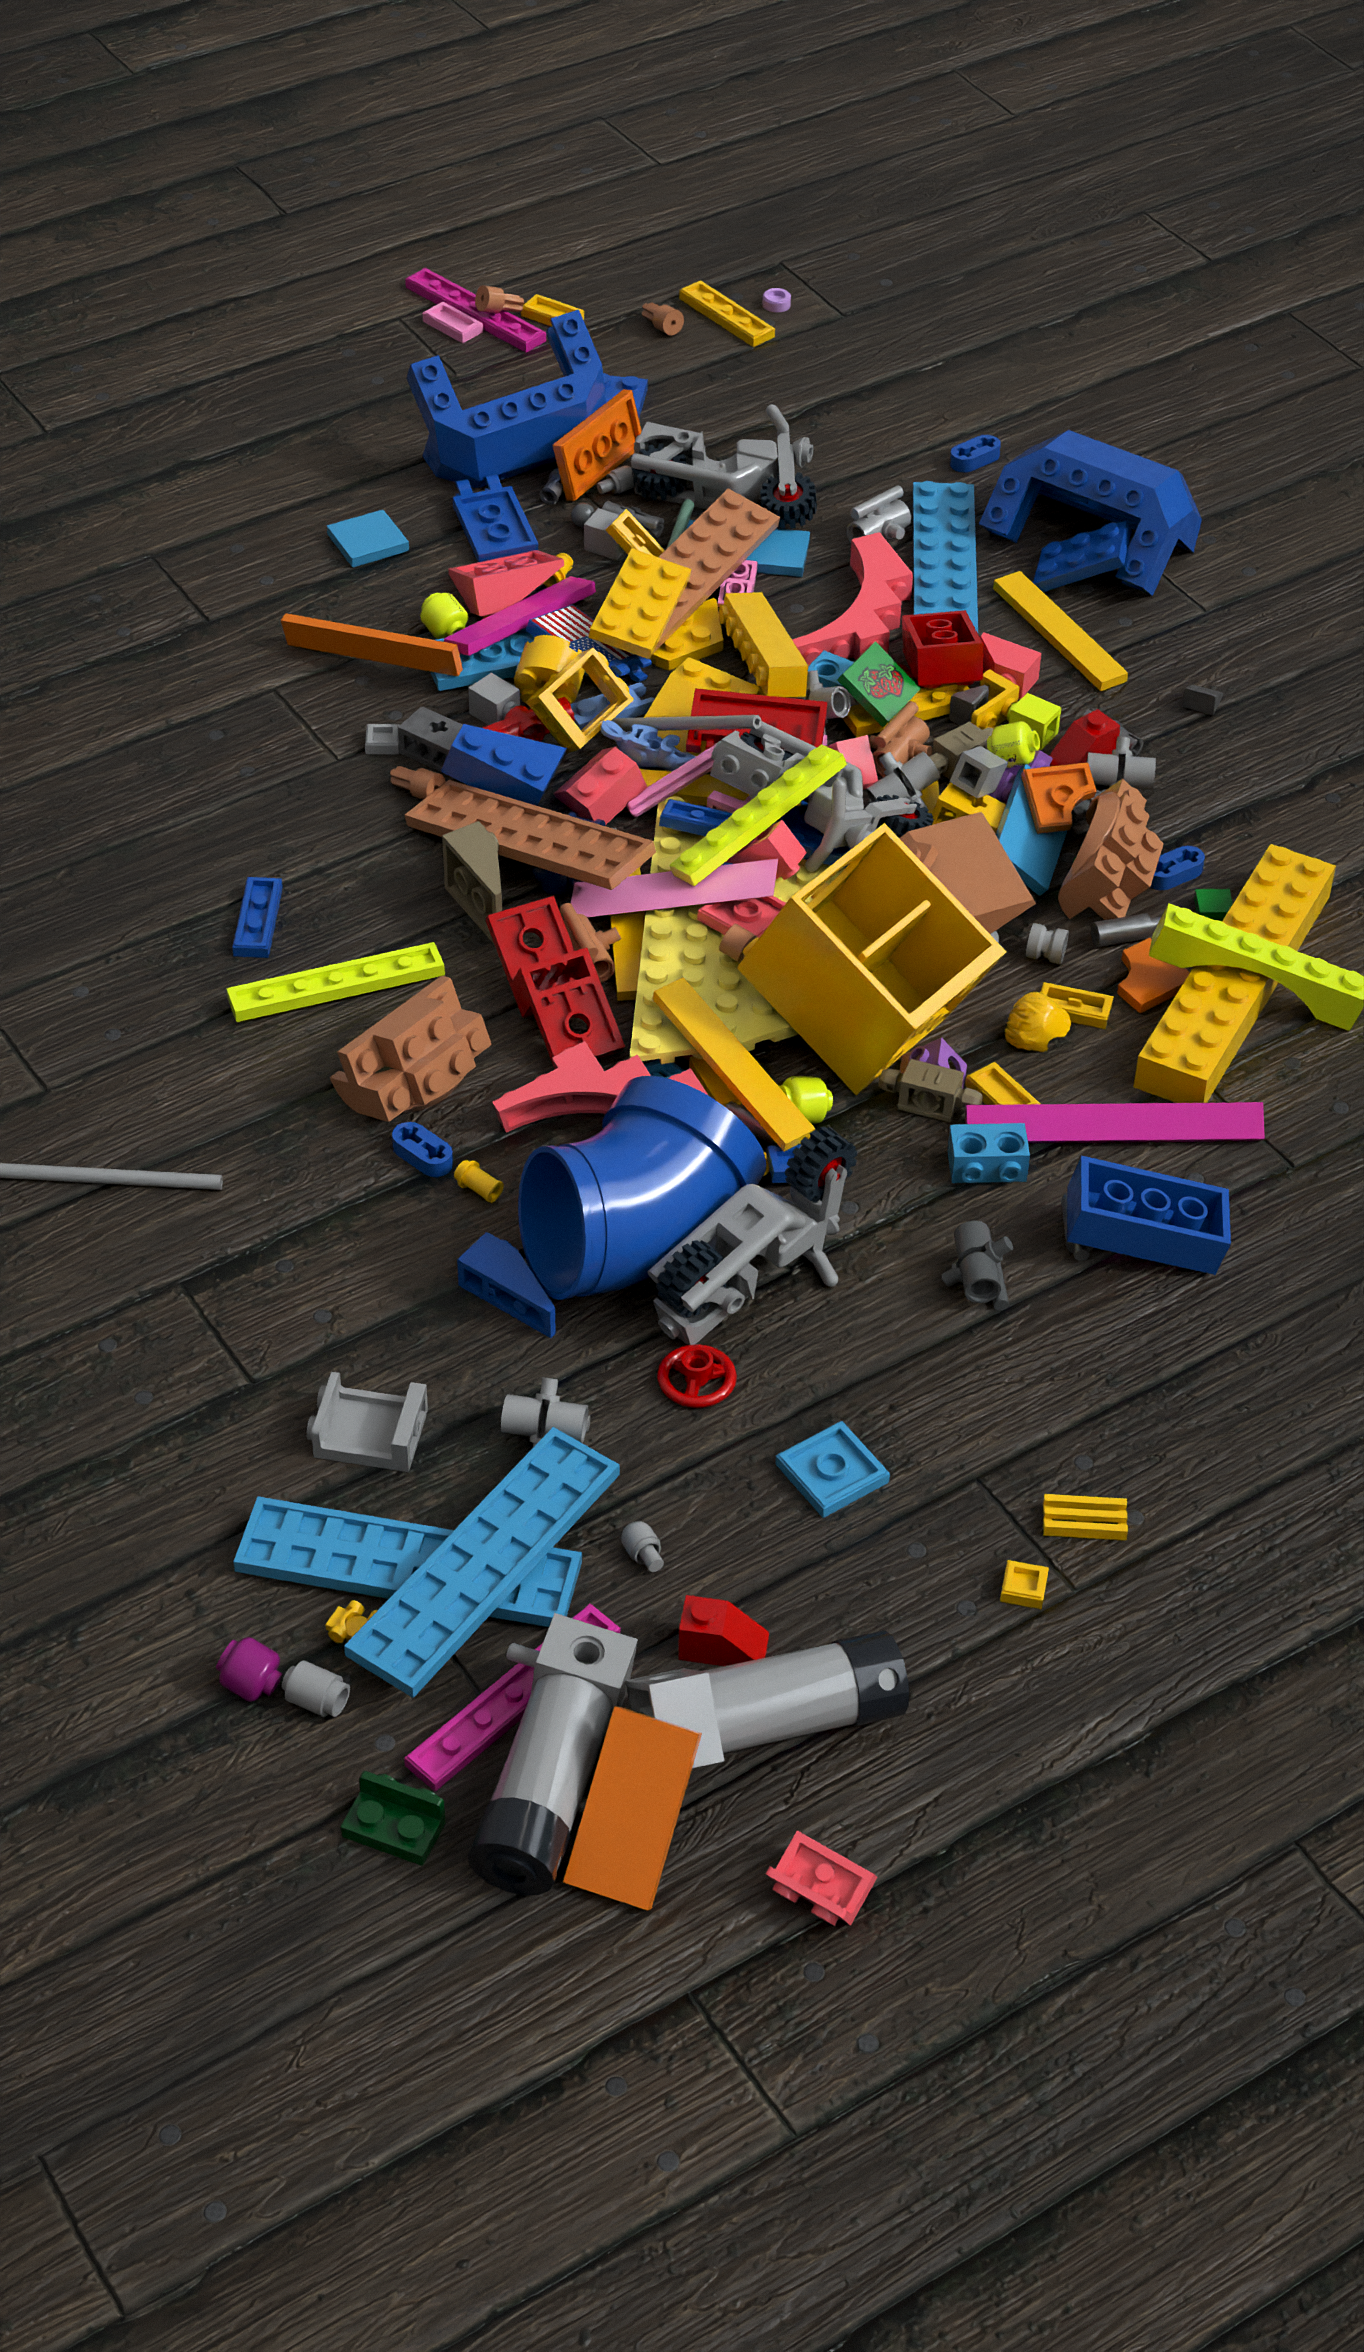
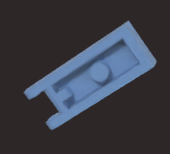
[570,683,655,730]

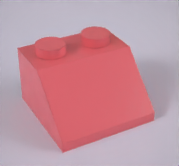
[554,747,647,825]

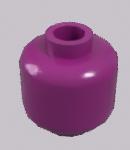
[215,1637,283,1702]

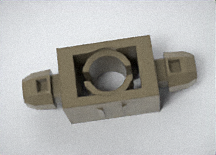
[929,721,994,780]
[879,1059,983,1123]

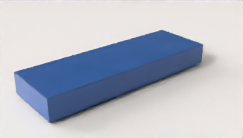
[232,877,283,958]

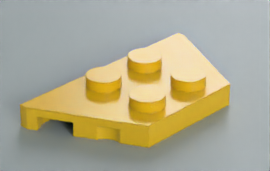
[650,598,723,671]

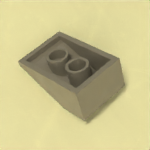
[442,821,502,944]

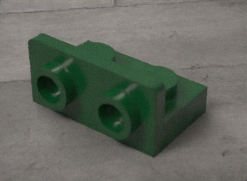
[341,1771,446,1866]

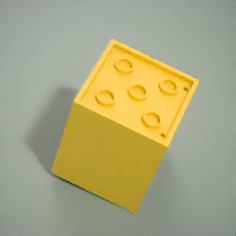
[737,823,1006,1096]

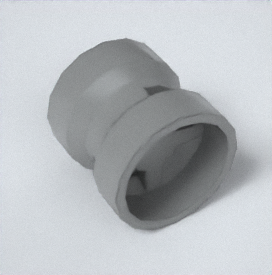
[1026,923,1069,965]

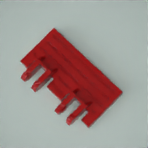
[686,688,828,772]

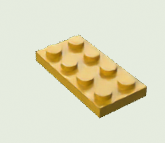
[588,548,692,659]

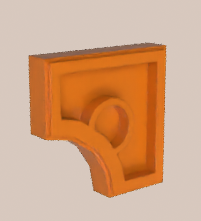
[1021,762,1096,834]
[1117,937,1190,1014]

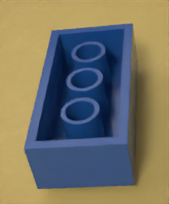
[1067,1155,1231,1275]

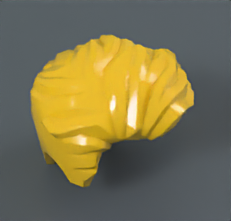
[1004,992,1071,1052]

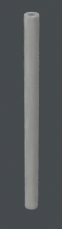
[611,715,761,731]
[0,1163,223,1190]

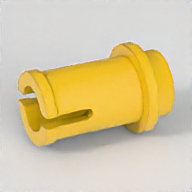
[543,553,573,587]
[454,1160,504,1203]

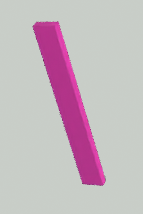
[965,1102,1265,1143]

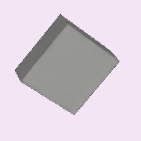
[365,724,400,754]

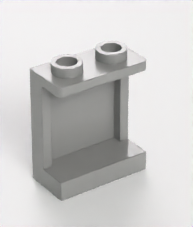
[307,1372,428,1472]

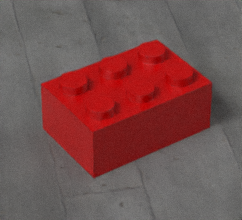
[902,610,983,688]

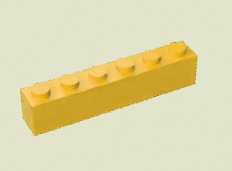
[719,592,808,697]

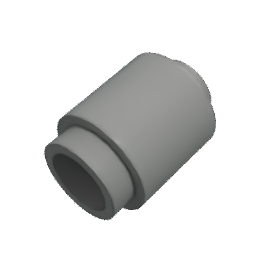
[282,1660,350,1717]

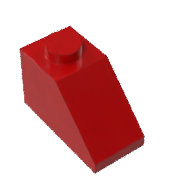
[1049,709,1121,766]
[678,1595,769,1666]

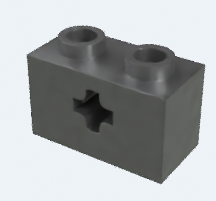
[398,706,463,772]

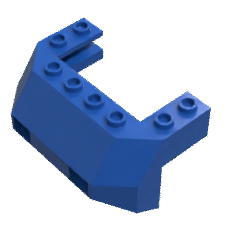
[406,309,606,488]
[979,430,1202,596]

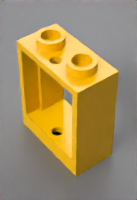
[526,647,634,754]

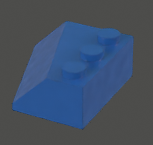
[441,724,568,806]

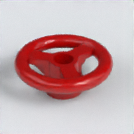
[657,1344,737,1408]

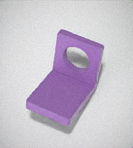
[899,1037,967,1089]

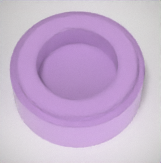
[762,288,791,313]

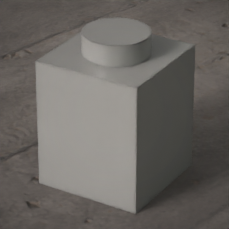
[584,508,625,560]
[468,673,520,725]
[949,746,1008,798]

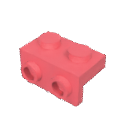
[766,1831,877,1926]

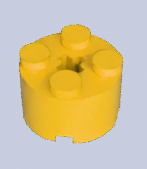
[514,635,585,704]

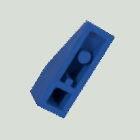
[457,1232,556,1338]

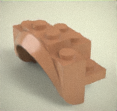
[1058,779,1164,920]
[330,976,492,1122]

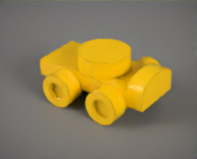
[325,1600,378,1643]

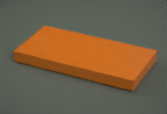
[552,389,642,501]
[563,1706,702,1910]

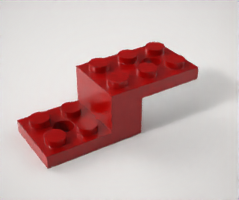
[485,896,625,1069]

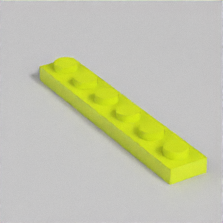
[669,744,847,886]
[226,942,445,1022]

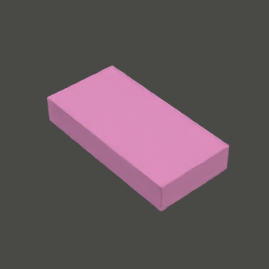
[422,302,483,343]

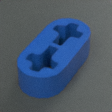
[950,435,1001,472]
[1150,846,1205,890]
[392,1122,453,1177]

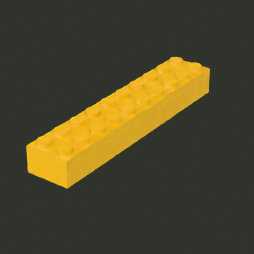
[1133,844,1336,1103]

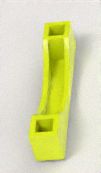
[1148,903,1364,1031]

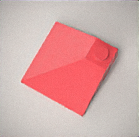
[448,550,564,620]

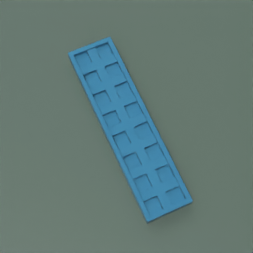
[913,481,978,633]
[344,1427,620,1698]
[233,1496,582,1627]

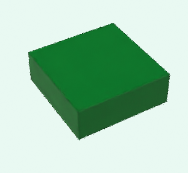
[1194,889,1233,921]

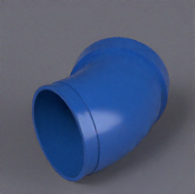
[518,1076,766,1300]

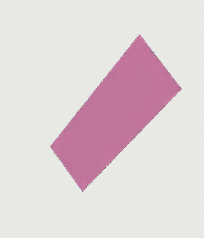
[571,859,778,917]

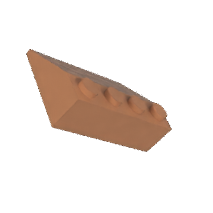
[900,812,1036,934]

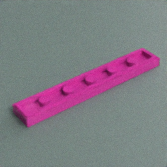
[405,268,546,352]
[444,576,596,656]
[404,1604,621,1792]

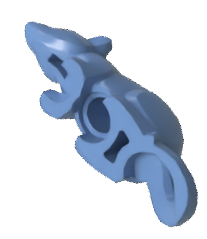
[601,720,696,772]

